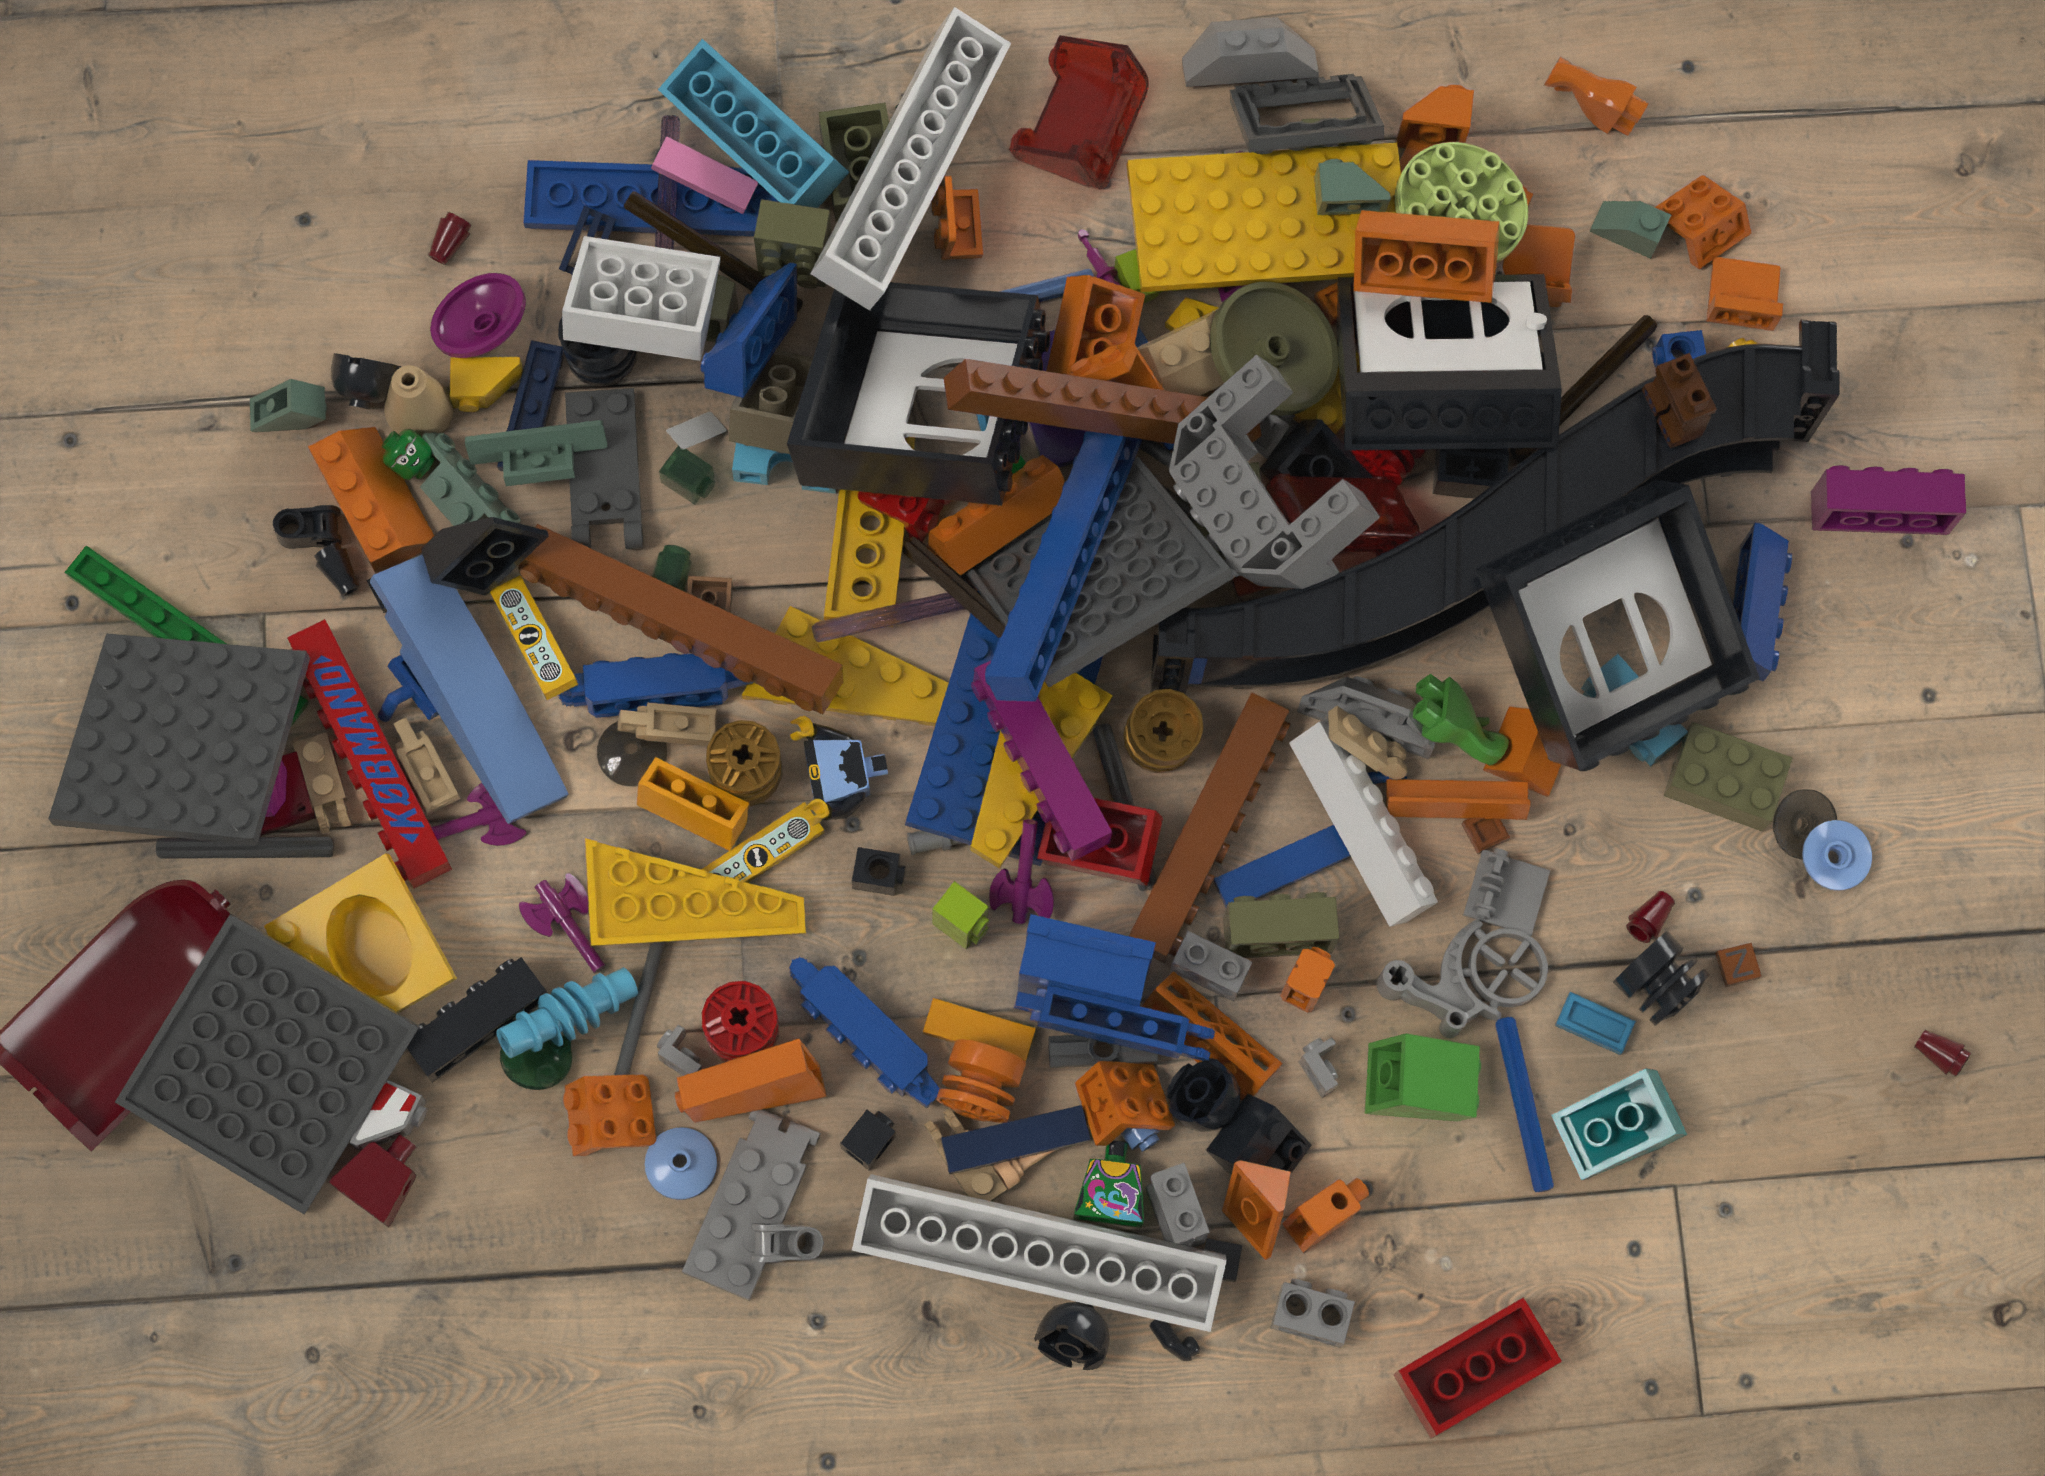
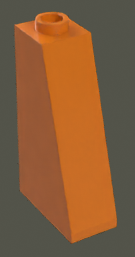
[675,1039,827,1123]

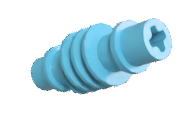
[496,967,638,1058]

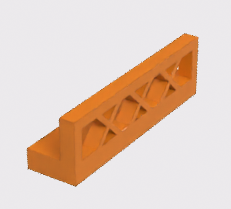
[1142,971,1283,1100]

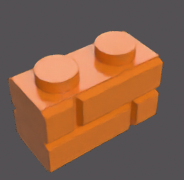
[1280,947,1335,1013]

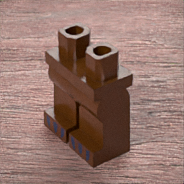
[1642,353,1717,449]

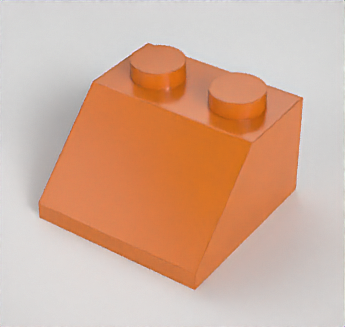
[1395,85,1474,148]

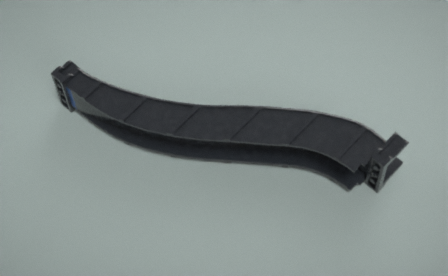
[1150,320,1840,695]

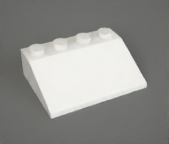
[562,236,720,361]

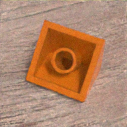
[1483,707,1561,797]
[1222,1160,1291,1260]

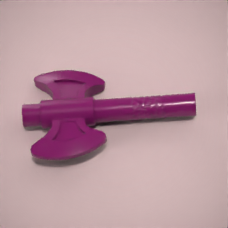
[431,783,526,846]
[989,819,1054,924]
[519,873,606,974]

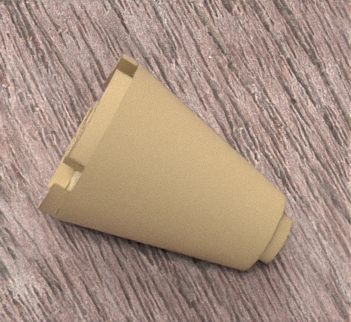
[384,365,454,436]

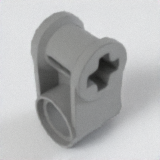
[751,1223,824,1262]

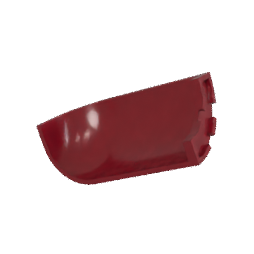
[0,879,231,1152]

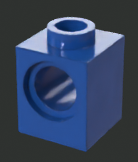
[1652,330,1706,367]

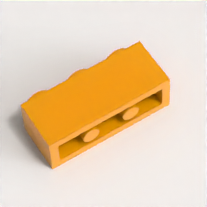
[636,757,749,851]

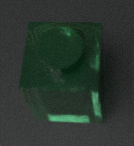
[659,445,715,505]

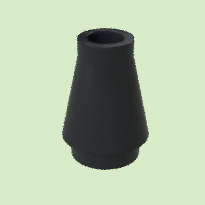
[314,542,360,597]

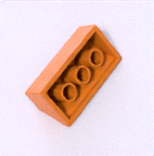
[1354,210,1500,303]
[1046,275,1145,375]
[308,427,434,574]
[928,455,1065,575]

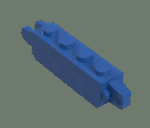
[558,653,753,718]
[789,956,940,1108]
[1014,986,1215,1061]

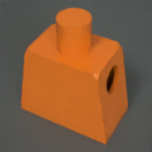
[1282,1178,1369,1253]

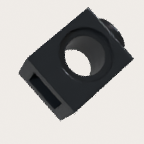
[852,847,906,896]
[840,1109,896,1171]

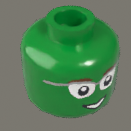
[381,429,435,480]

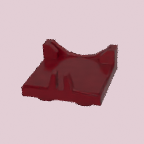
[260,751,316,836]

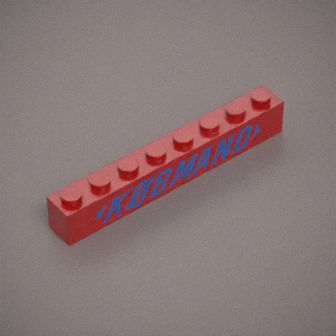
[287,619,452,889]

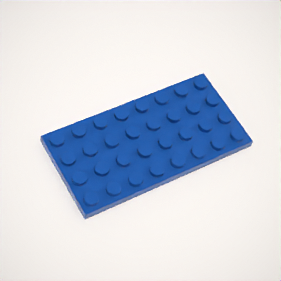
[905,591,1104,866]

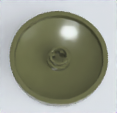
[1210,281,1339,416]

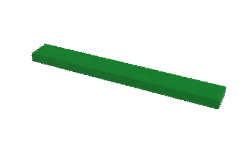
[64,546,310,727]

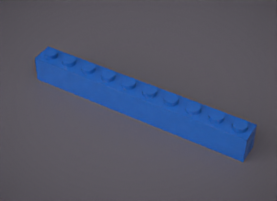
[985,431,1142,702]

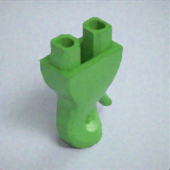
[1413,674,1509,766]

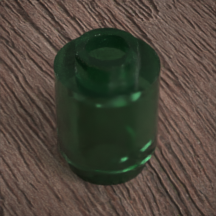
[652,545,692,591]

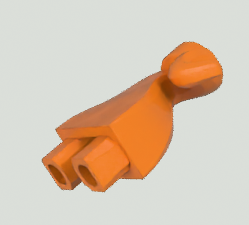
[1544,56,1649,136]

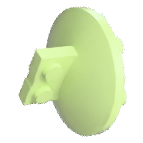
[1395,142,1528,263]

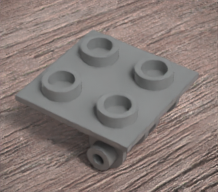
[1463,848,1550,936]

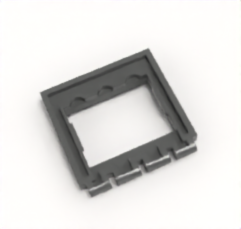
[1230,73,1384,154]

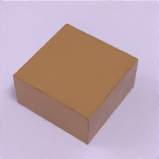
[687,576,733,613]

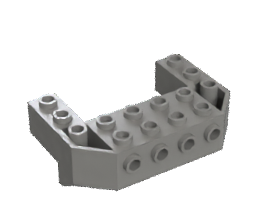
[1169,355,1380,589]

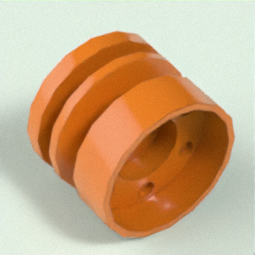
[936,1039,1026,1123]

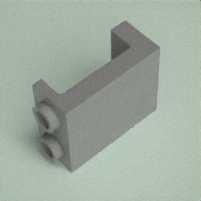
[1145,1163,1210,1247]

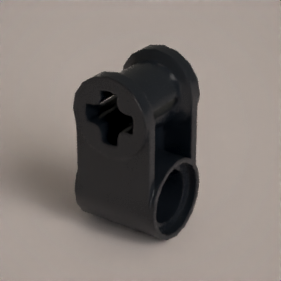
[273,505,342,549]

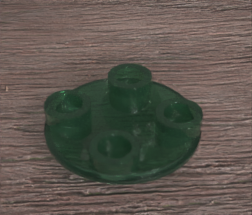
[500,1034,572,1090]

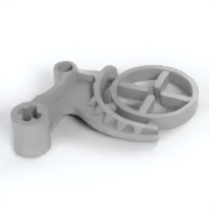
[1377,919,1548,1038]

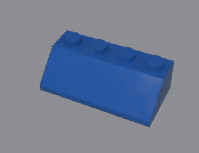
[701,262,797,398]
[1732,523,1792,681]

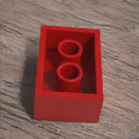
[1037,798,1163,886]

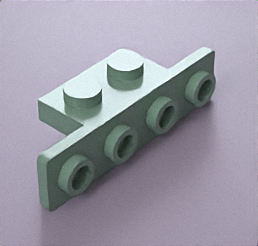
[465,420,607,486]
[420,432,521,526]

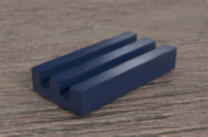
[559,206,617,275]

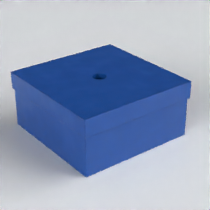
[1017,914,1156,1006]

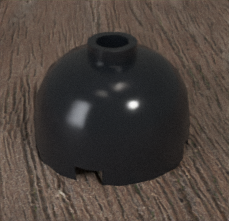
[331,353,402,409]
[1167,1058,1240,1132]
[1034,1301,1110,1370]

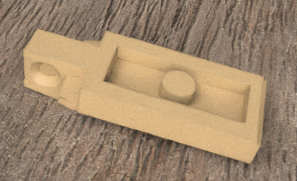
[617,703,717,746]
[393,717,460,815]

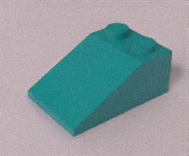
[1551,1068,1688,1180]

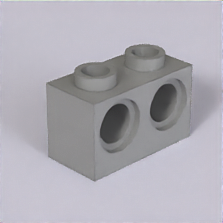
[1170,931,1252,1002]
[1270,1279,1355,1348]

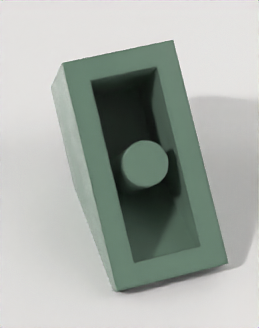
[1314,159,1391,215]
[1589,201,1671,259]
[250,379,327,432]

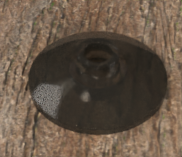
[597,721,667,787]
[1773,789,1837,859]

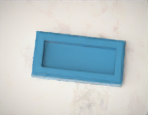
[1555,992,1636,1055]

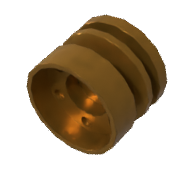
[1123,689,1204,773]
[706,720,782,807]

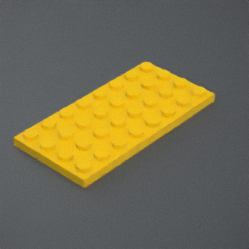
[1126,143,1401,292]

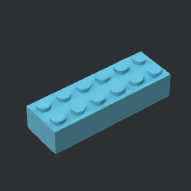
[658,39,849,208]

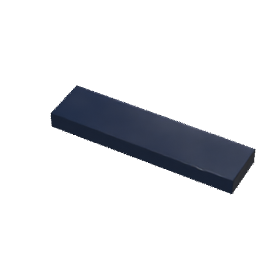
[497,340,565,471]
[941,1105,1090,1175]

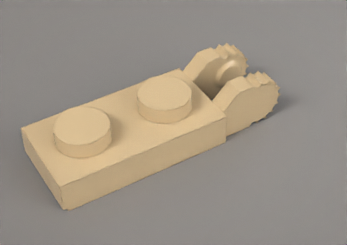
[1328,706,1408,780]
[292,732,351,834]
[924,1108,1007,1201]

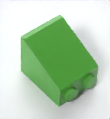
[1365,1033,1481,1122]

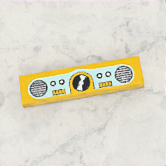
[490,575,578,700]
[701,802,825,883]

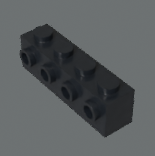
[407,957,547,1083]

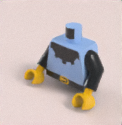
[790,716,888,826]

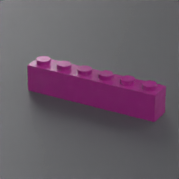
[971,660,1112,861]

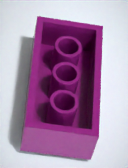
[1811,465,1966,535]

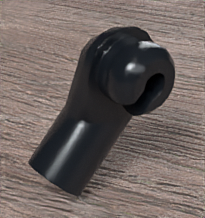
[1149,1319,1201,1361]

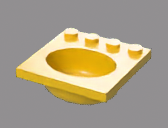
[264,853,457,1013]

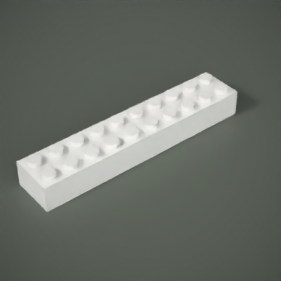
[810,7,1011,310]
[852,1174,1226,1332]

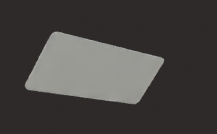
[666,412,727,450]

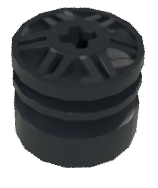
[558,317,637,386]
[1613,931,1710,1026]

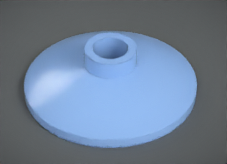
[1802,820,1872,891]
[645,1127,717,1200]

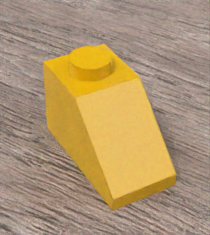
[450,357,523,412]

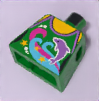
[1073,1141,1144,1228]

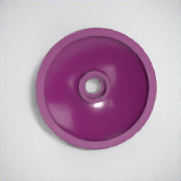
[430,273,526,358]

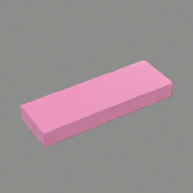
[651,136,758,214]

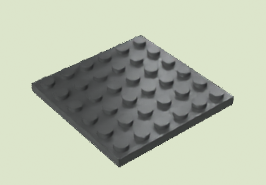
[965,457,1234,687]
[48,633,310,845]
[115,914,420,1215]

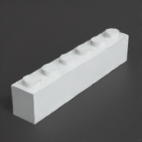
[1289,720,1438,927]

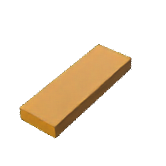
[923,998,1036,1062]

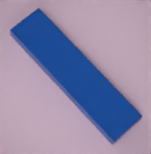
[1213,825,1351,908]

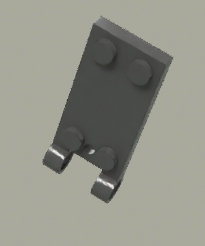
[565,388,643,549]

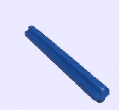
[1495,1017,1554,1192]

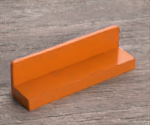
[1386,779,1531,820]

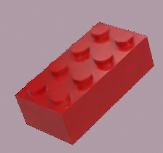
[1393,1297,1562,1439]

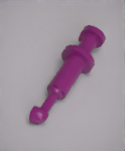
[1078,229,1124,287]

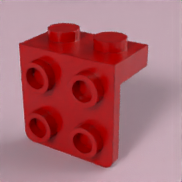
[857,491,951,542]

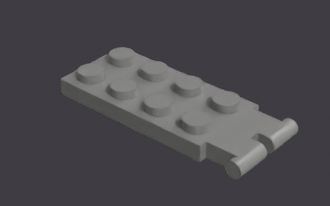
[682,1109,821,1301]

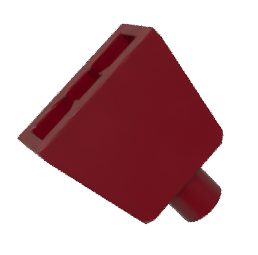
[329,1134,417,1228]

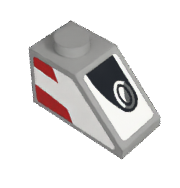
[350,1080,428,1151]

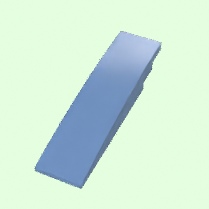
[370,554,569,824]

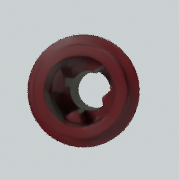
[428,212,472,265]
[1626,891,1675,943]
[1914,1029,1971,1077]

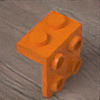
[931,176,983,260]
[1502,224,1575,307]
[1069,339,1164,390]
[563,1074,656,1156]

